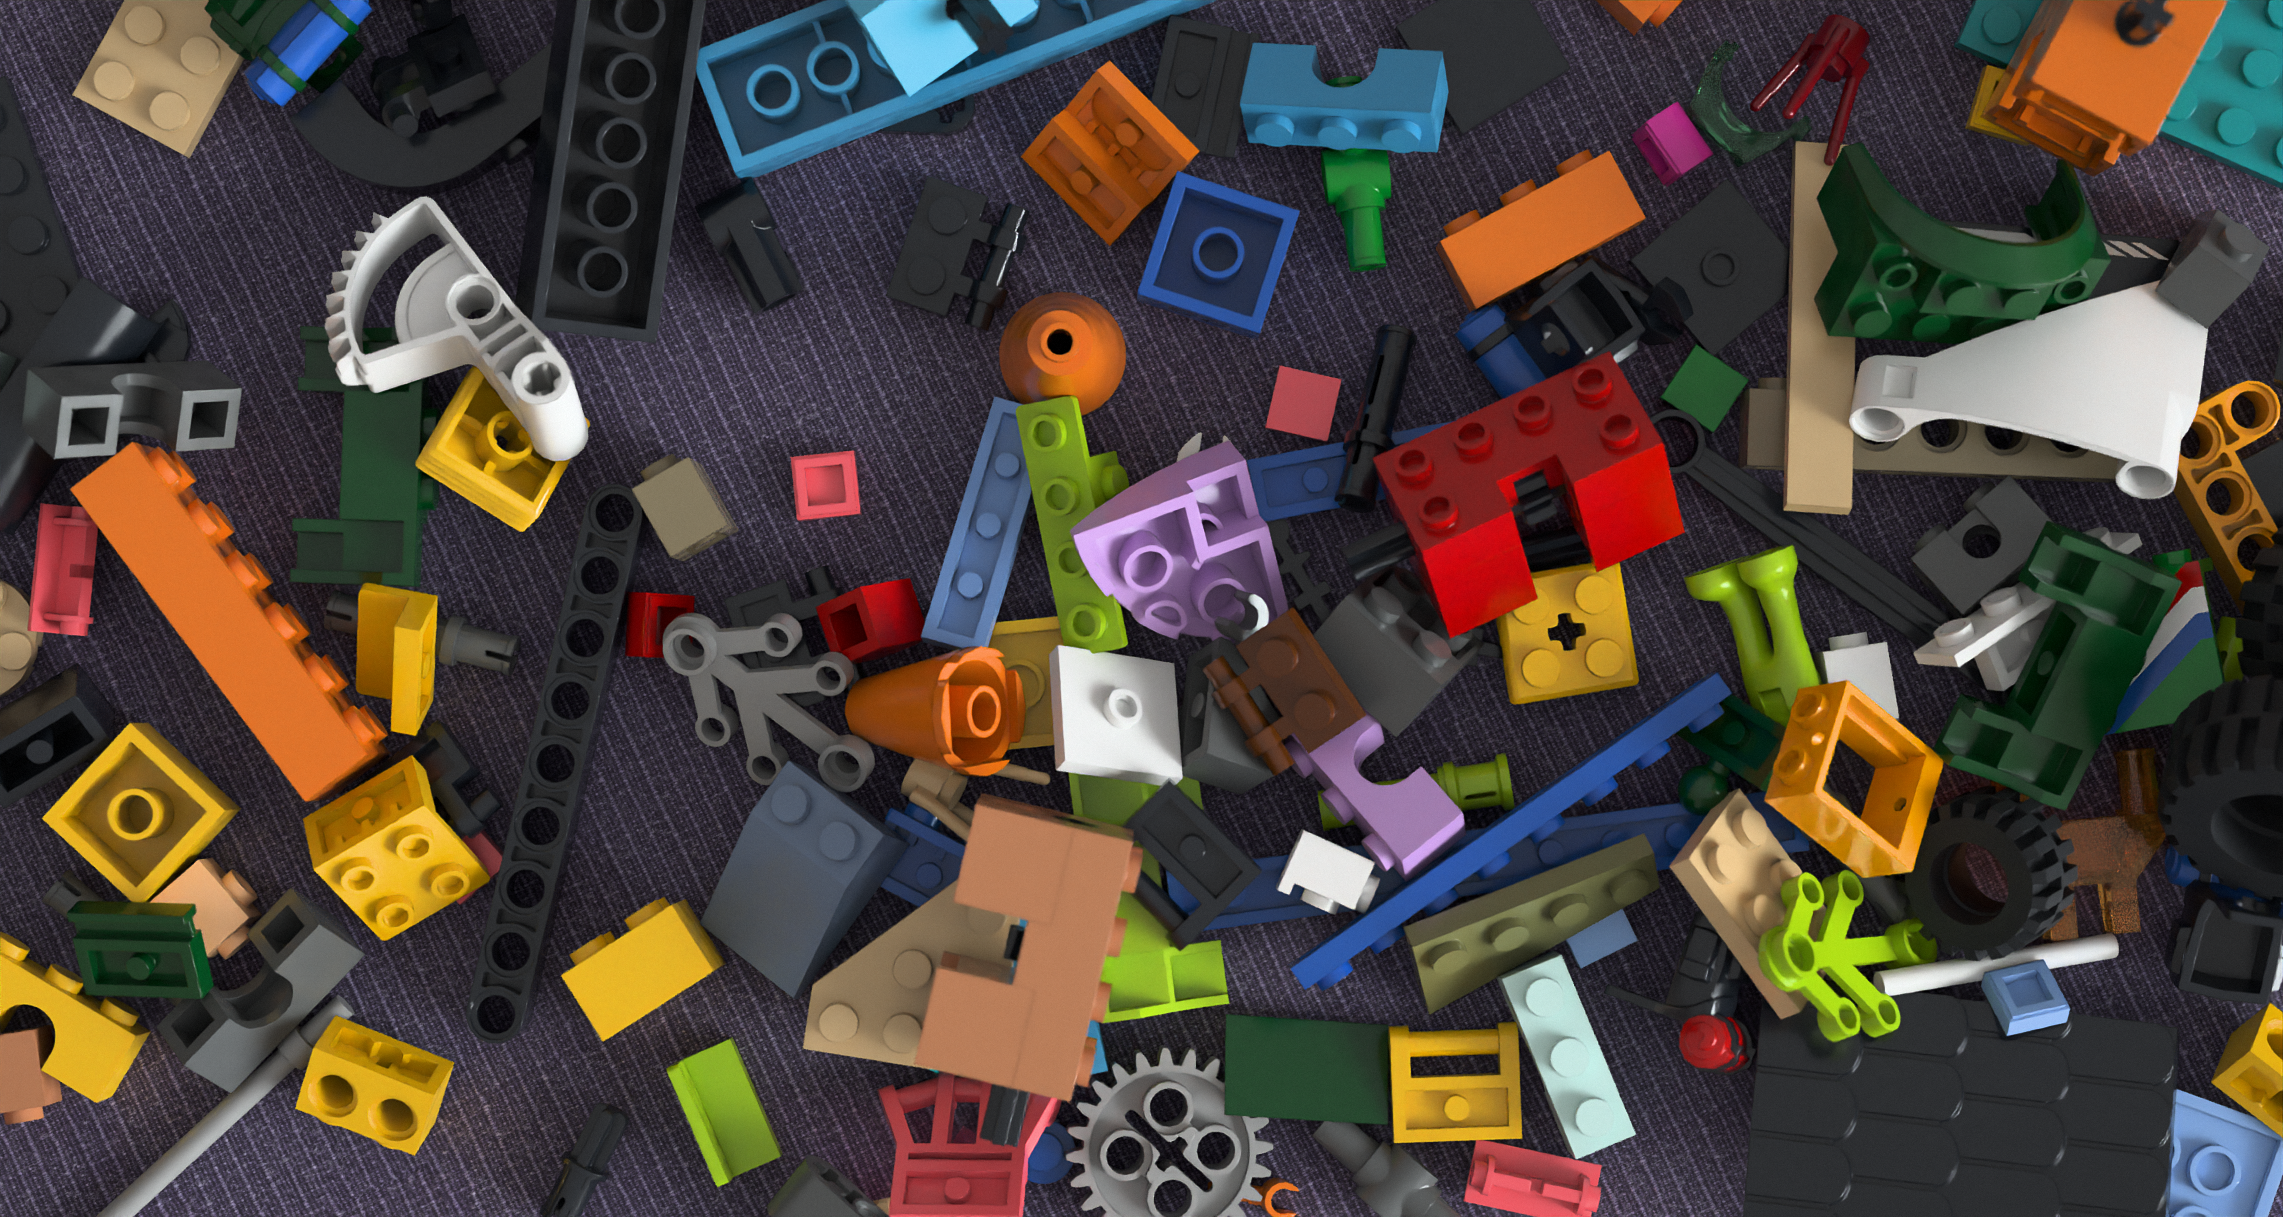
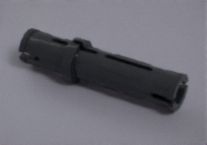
[1334,324,1417,513]

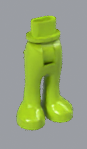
[1684,544,1823,728]

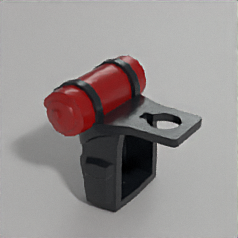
[1604,911,1757,1076]

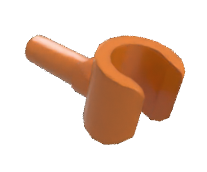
[1207,1178,1299,1217]

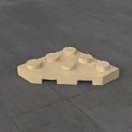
[803,879,1021,1071]

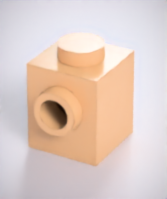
[150,858,262,960]

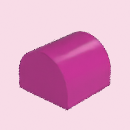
[1632,102,1714,187]

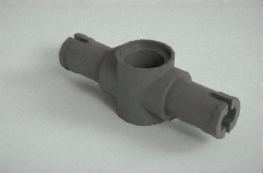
[1311,1121,1462,1217]

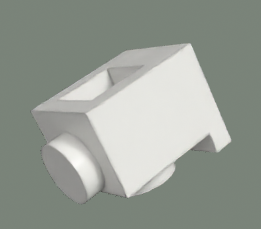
[1275,829,1380,915]

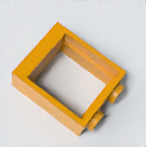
[1764,680,1944,878]

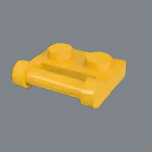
[1388,1022,1522,1143]

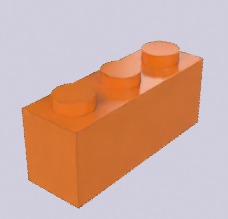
[1435,149,1646,312]

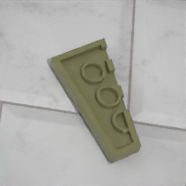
[1403,833,1660,1015]

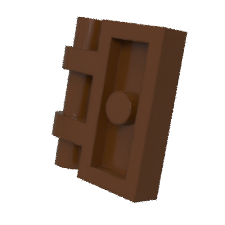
[1202,607,1367,777]

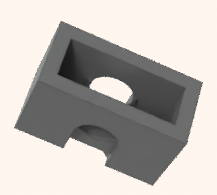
[1911,475,2054,619]

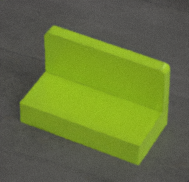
[666,1037,783,1187]

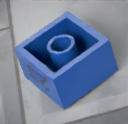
[1137,171,1300,340]

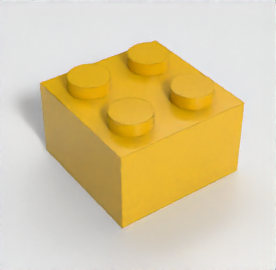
[42,723,241,903]
[561,896,726,1041]

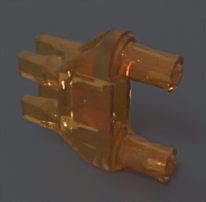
[1990,747,2167,941]

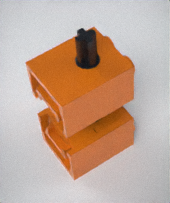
[1981,0,2227,177]

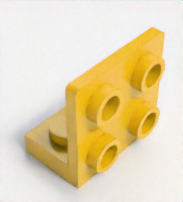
[303,755,490,941]

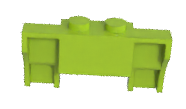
[1068,772,1229,1024]

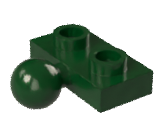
[1675,694,1786,816]

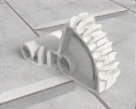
[325,197,588,461]

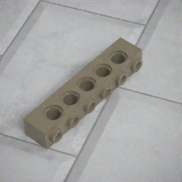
[1738,378,2118,483]

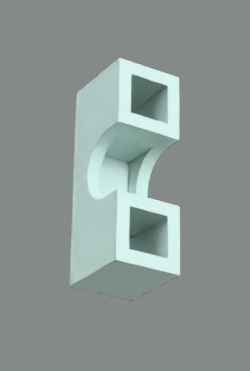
[1497,951,1636,1159]

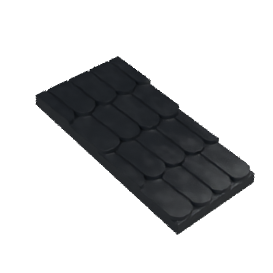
[1742,980,2180,1217]

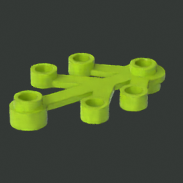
[1758,870,1937,1042]

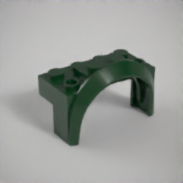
[1814,143,2111,344]

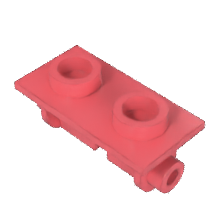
[27,503,99,636]
[1463,1140,1602,1217]

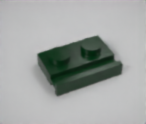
[66,901,214,999]

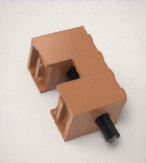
[914,793,1143,1147]

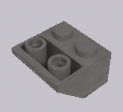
[1313,564,1485,737]

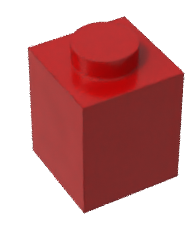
[816,578,925,664]

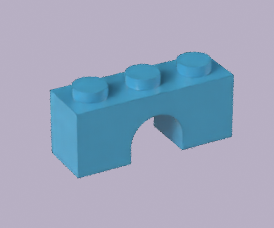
[1240,43,1449,153]

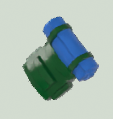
[204,0,372,107]

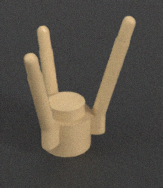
[901,759,1050,842]

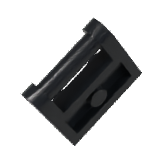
[1121,778,1262,951]

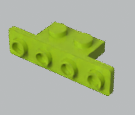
[1015,395,1129,654]

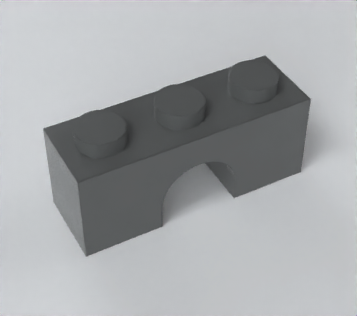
[21,360,242,459]
[157,888,365,1093]

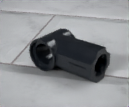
[695,177,804,315]

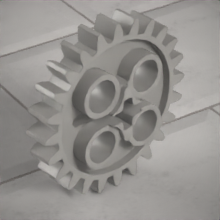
[1064,1045,1273,1217]

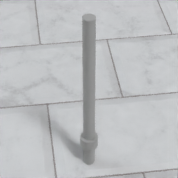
[96,995,355,1217]

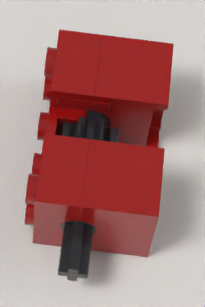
[1341,351,1685,639]

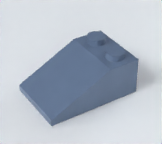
[700,760,910,1000]

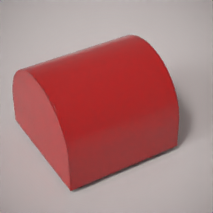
[625,592,695,658]

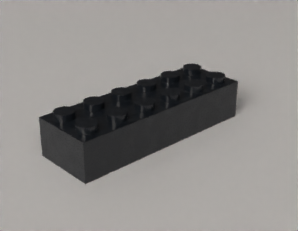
[515,0,706,343]

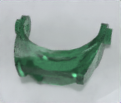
[1685,40,1812,167]

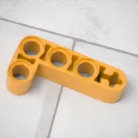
[2173,380,2280,616]

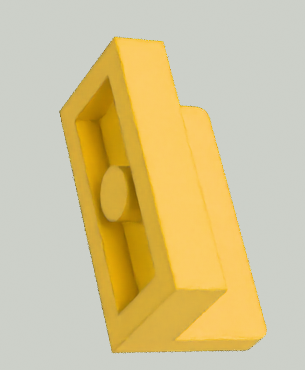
[356,583,438,736]

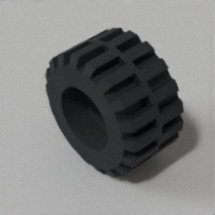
[1896,786,2078,961]

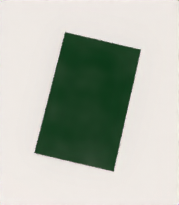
[1224,1014,1388,1125]

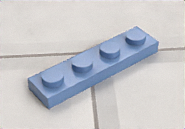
[921,397,1033,651]

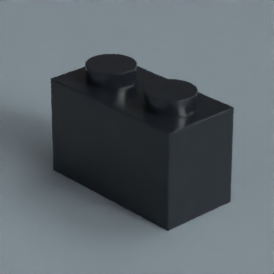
[0,663,115,809]

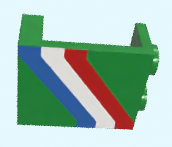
[2104,548,2226,735]

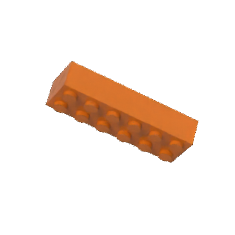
[70,442,390,802]

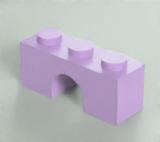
[1284,705,1466,882]

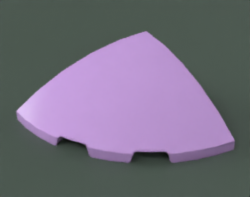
[1069,440,1289,646]

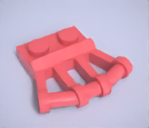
[877,1071,1062,1217]

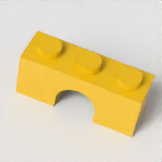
[0,932,151,1103]

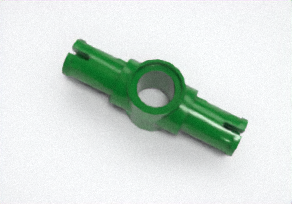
[1320,76,1391,272]

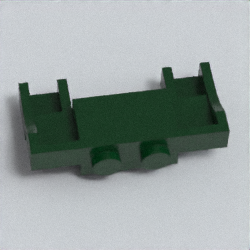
[290,326,442,587]
[1933,520,2182,811]

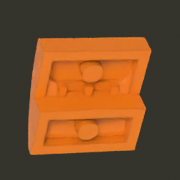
[1021,60,1200,246]

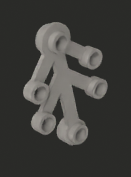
[663,613,875,792]

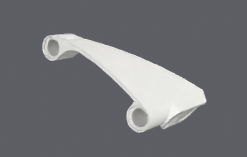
[1849,280,2208,499]

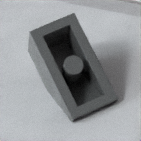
[2155,209,2270,329]
[1179,637,1280,795]

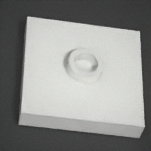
[1049,645,1183,786]

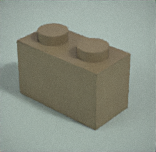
[632,454,739,562]

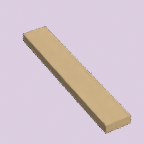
[1783,141,1855,515]

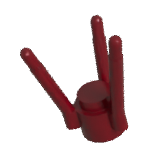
[1750,14,1870,166]

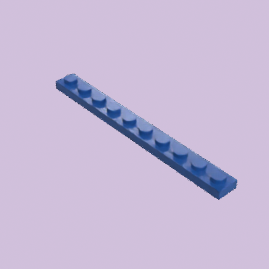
[1166,791,1809,931]

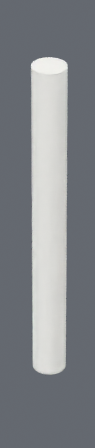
[1873,933,2119,996]

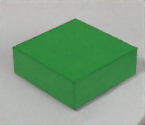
[1658,345,1749,434]

